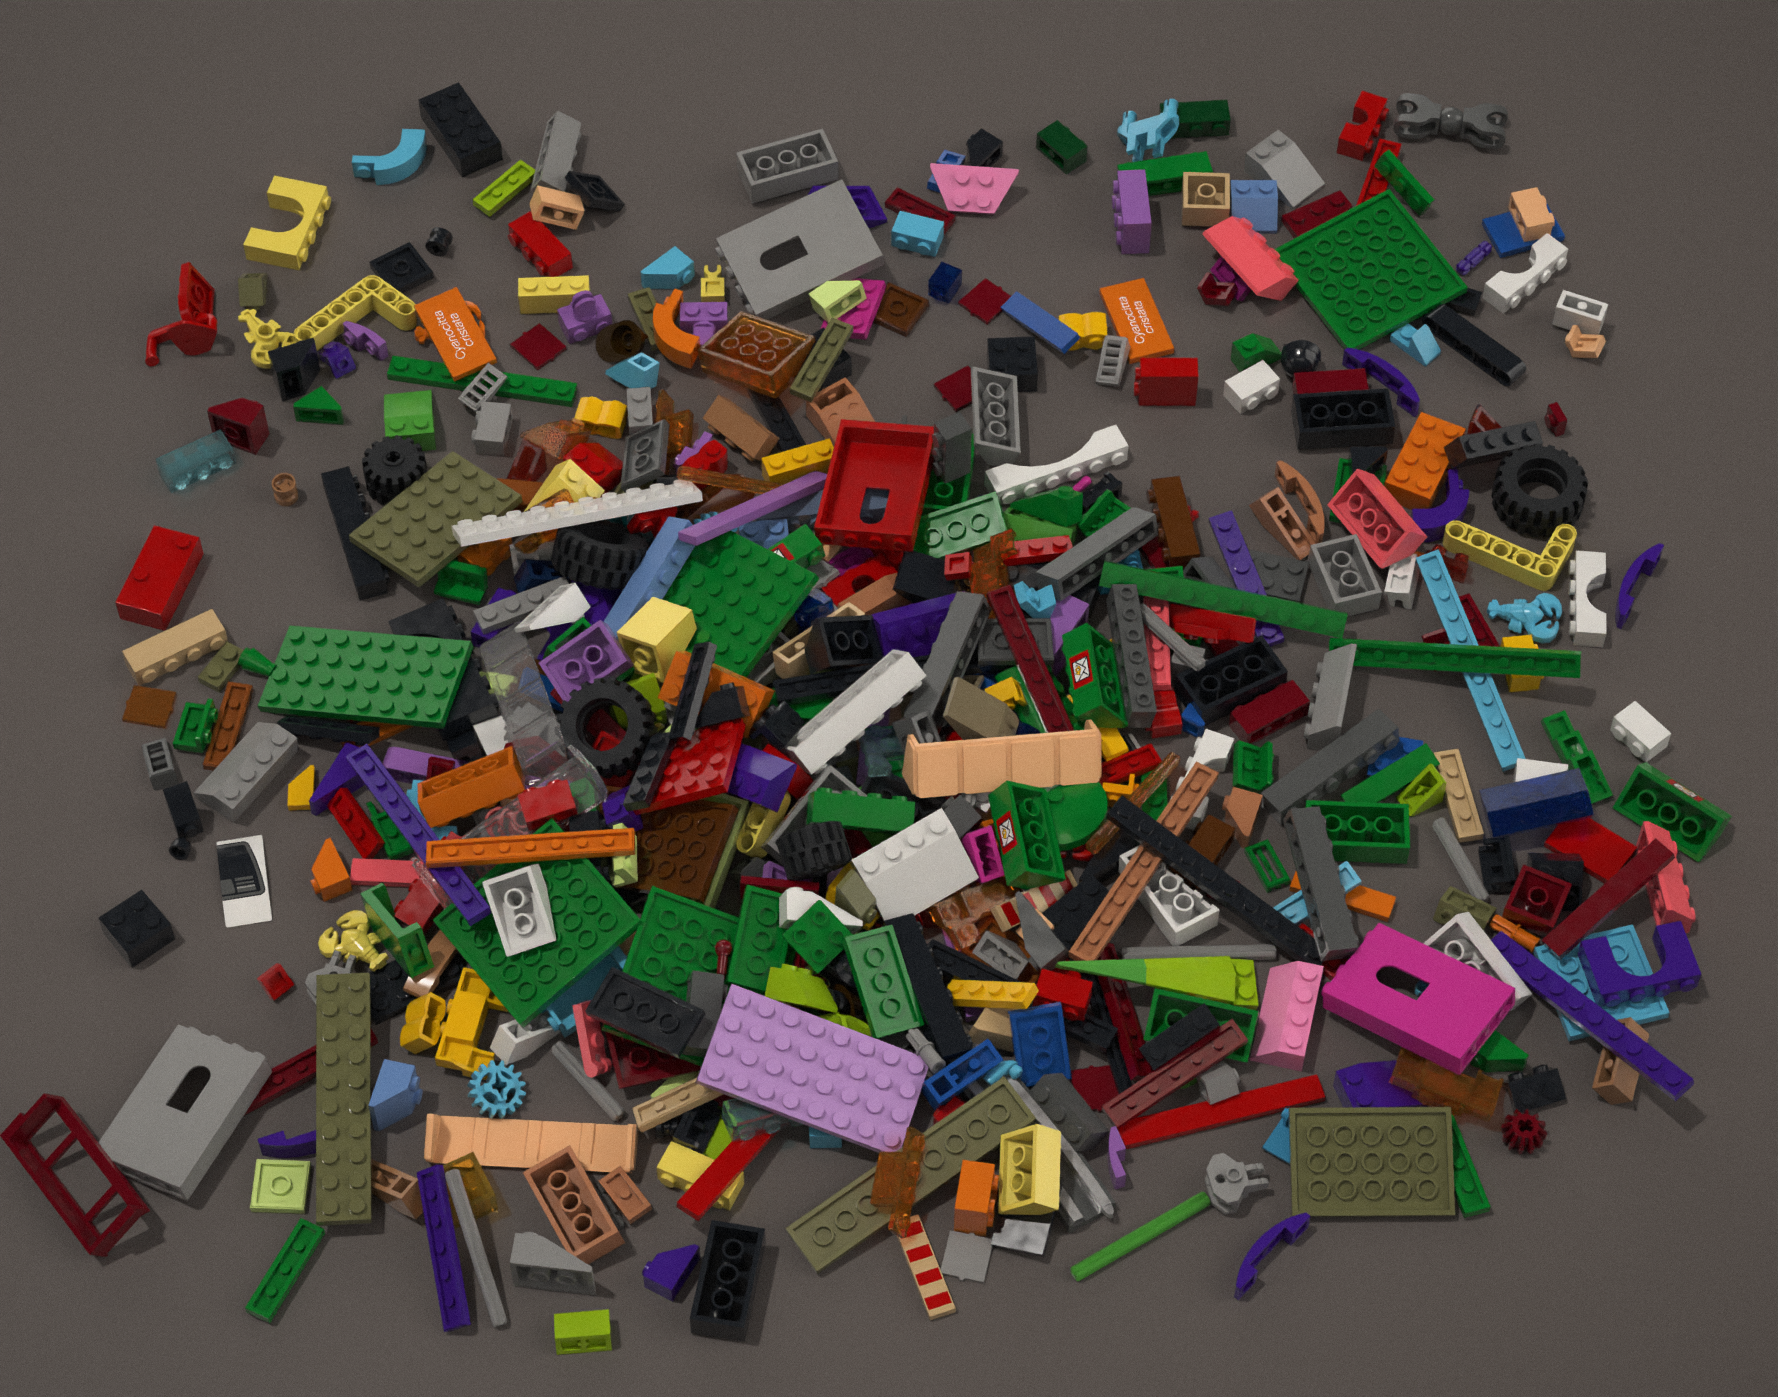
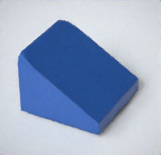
[1181,703,1205,738]

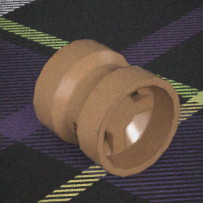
[272,473,299,506]

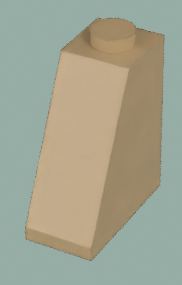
[968,1007,1018,1052]

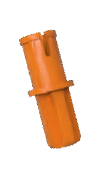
[1489,914,1541,953]

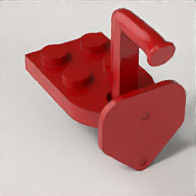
[145,262,217,367]

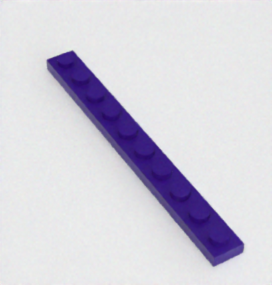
[345,744,492,926]
[1491,931,1694,1102]

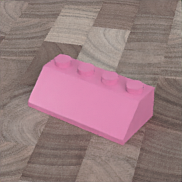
[1250,961,1324,1072]

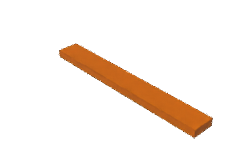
[426,828,635,868]

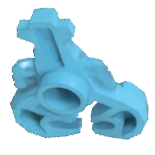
[1487,593,1562,644]

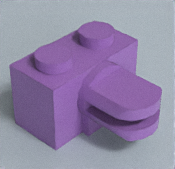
[557,290,612,344]
[680,302,728,354]

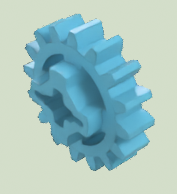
[467,1060,526,1119]

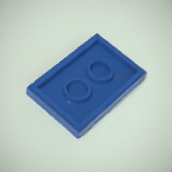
[1482,204,1565,258]
[1008,1002,1072,1087]

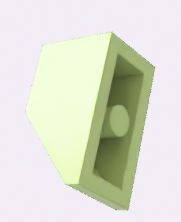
[809,280,867,323]

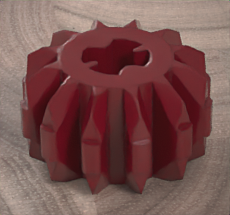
[1500,1108,1547,1155]

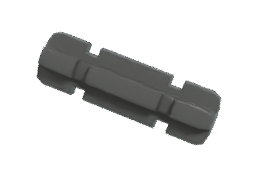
[594,1183,625,1231]

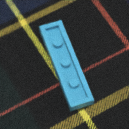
[1273,861,1362,925]

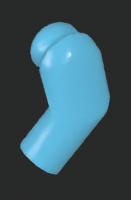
[983,1060,1023,1086]

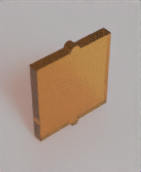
[122,685,177,729]

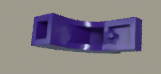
[1411,470,1469,543]

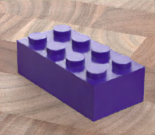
[871,591,977,658]

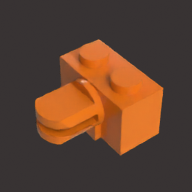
[457,537,513,576]

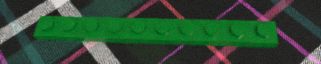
[1099,561,1348,638]
[1329,638,1582,678]

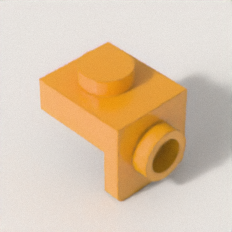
[1102,774,1139,807]

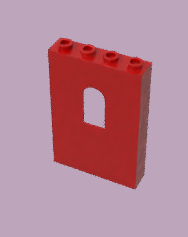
[814,419,934,552]

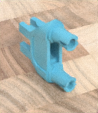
[1117,99,1179,162]

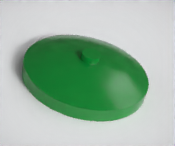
[1042,782,1108,851]

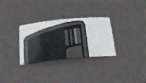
[216,835,272,928]

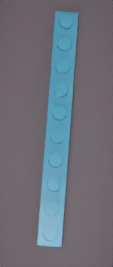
[1416,549,1526,772]

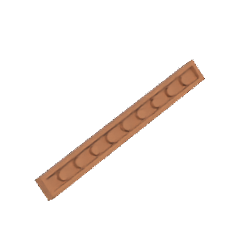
[1068,761,1219,961]

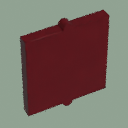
[958,278,1011,325]
[510,323,567,371]
[934,365,972,412]
[1071,1065,1118,1113]

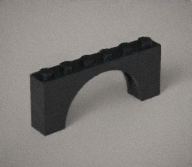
[388,598,500,742]

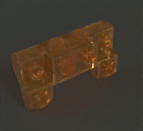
[968,529,1018,619]
[928,876,1025,951]
[1388,1047,1504,1122]

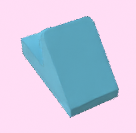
[1390,324,1441,367]
[1014,581,1056,618]

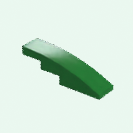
[1540,710,1613,805]

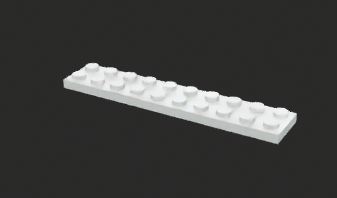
[452,479,703,547]

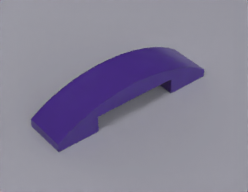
[1342,347,1420,417]
[1615,543,1664,629]
[258,1130,316,1158]
[1234,1213,1310,1300]

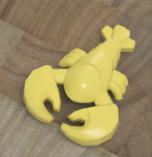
[238,309,294,369]
[318,910,389,972]

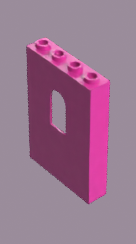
[1321,923,1515,1075]

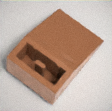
[806,377,875,447]

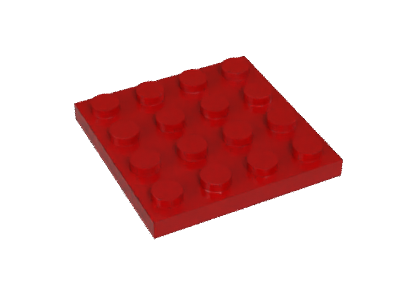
[633,718,746,815]

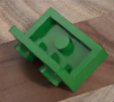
[1077,489,1131,538]
[434,559,488,605]
[173,698,218,753]
[1232,740,1274,794]

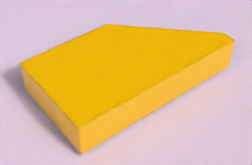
[287,765,315,810]

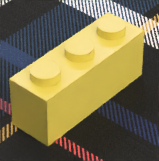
[518,275,590,314]
[657,1141,744,1211]

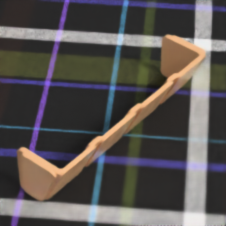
[902,720,1101,798]
[424,1113,639,1173]

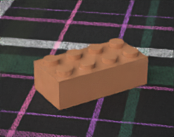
[523,1145,625,1264]

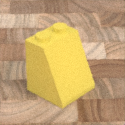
[617,597,697,683]

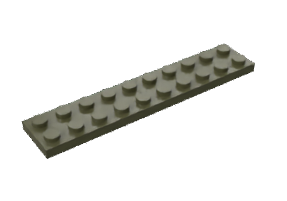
[316,973,372,1226]
[785,1076,1036,1274]

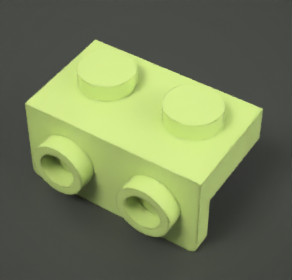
[612,823,638,887]

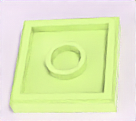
[250,1159,311,1214]

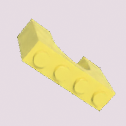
[243,175,331,270]

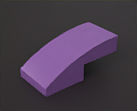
[1107,1126,1126,1190]

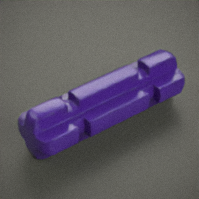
[1456,241,1492,276]

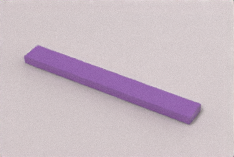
[678,471,827,546]

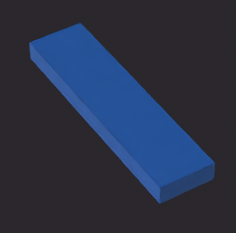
[1001,291,1080,354]

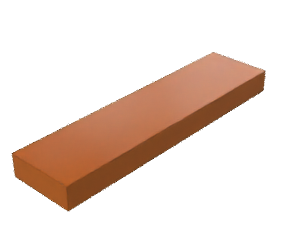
[1289,871,1396,922]

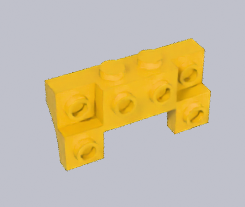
[435,967,509,1080]

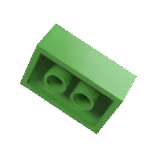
[1000,507,1079,546]

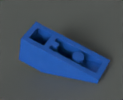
[921,1039,1003,1111]

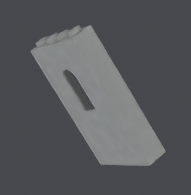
[715,179,884,324]
[98,1024,272,1201]

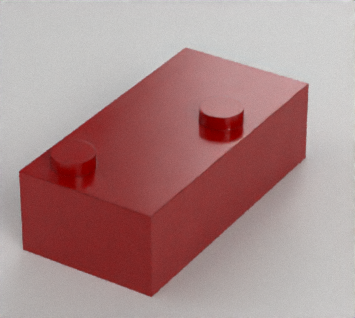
[115,525,204,631]

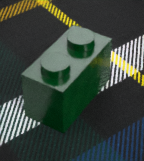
[1036,120,1088,175]

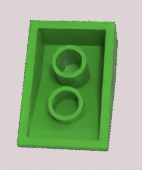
[384,390,436,451]

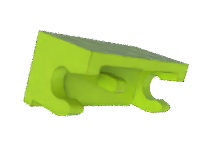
[554,1309,612,1355]

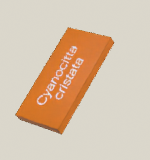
[1099,278,1174,364]
[414,287,497,382]

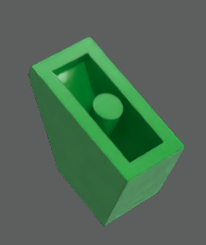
[1230,333,1281,372]
[1470,1030,1529,1072]

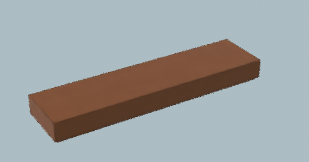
[203,681,253,771]

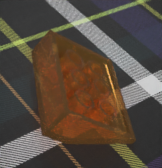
[697,311,815,399]

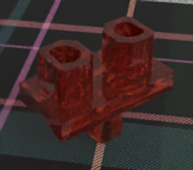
[1426,544,1469,584]

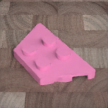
[930,163,1019,215]

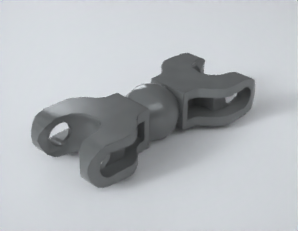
[1393,93,1508,149]

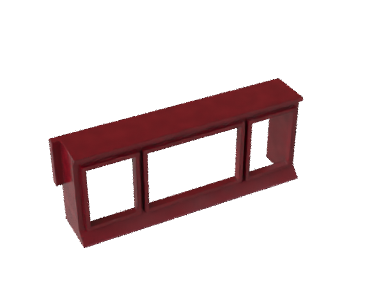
[0,1093,150,1257]

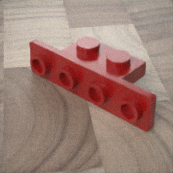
[1169,604,1256,644]

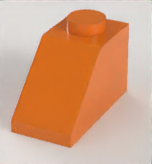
[310,837,352,902]

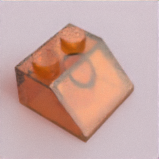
[519,418,591,459]

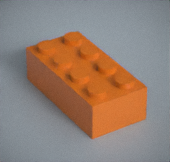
[1384,412,1466,510]
[658,651,775,738]
[418,746,525,828]

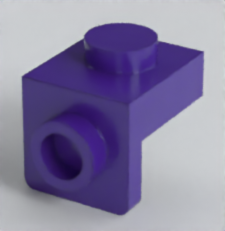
[317,341,356,378]

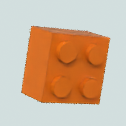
[954,1160,999,1237]

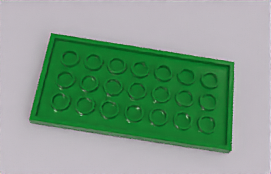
[258,626,473,729]

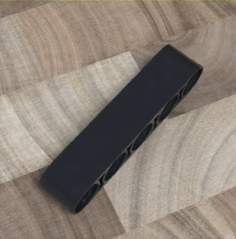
[1422,304,1526,387]

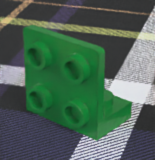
[782,900,853,975]

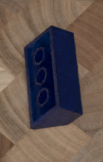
[1479,768,1594,838]

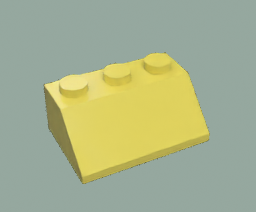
[998,1124,1061,1215]

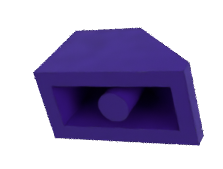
[602,785,643,832]
[642,1244,700,1302]

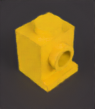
[985,677,1028,710]

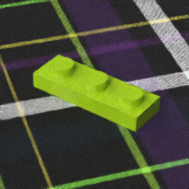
[473,160,535,217]

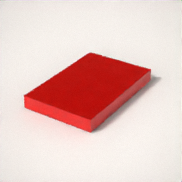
[1544,807,1637,884]

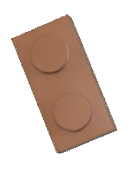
[599,1166,652,1224]

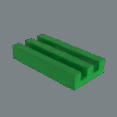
[1244,839,1291,893]

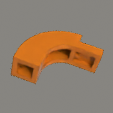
[653,288,700,369]

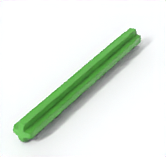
[1070,1192,1210,1281]

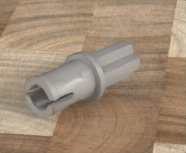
[906,1028,946,1074]

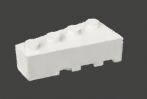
[1118,845,1220,946]
[1423,912,1532,1011]

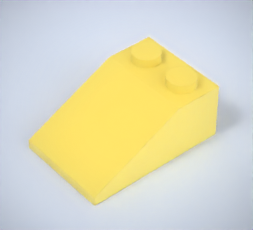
[524,459,605,539]

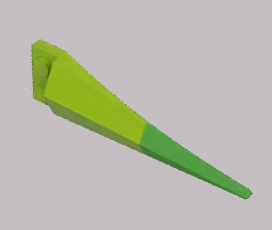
[1055,956,1259,1010]

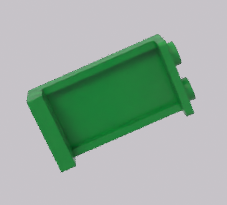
[360,883,434,978]

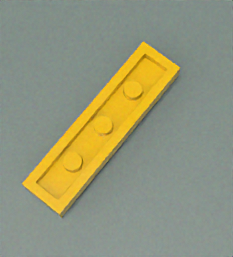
[946,979,1039,1009]

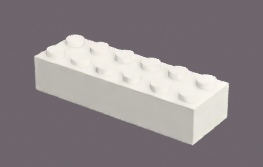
[781,650,926,775]

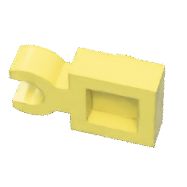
[701,265,725,302]

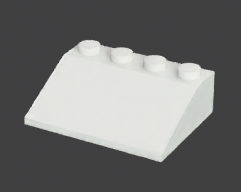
[850,808,979,921]

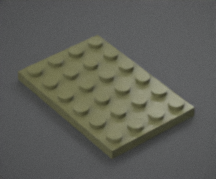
[349,451,523,587]
[1288,1107,1455,1217]

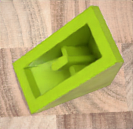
[1396,764,1447,817]

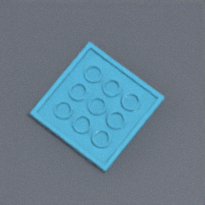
[1533,924,1670,1041]

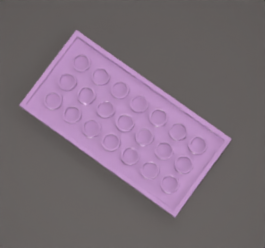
[695,984,929,1157]

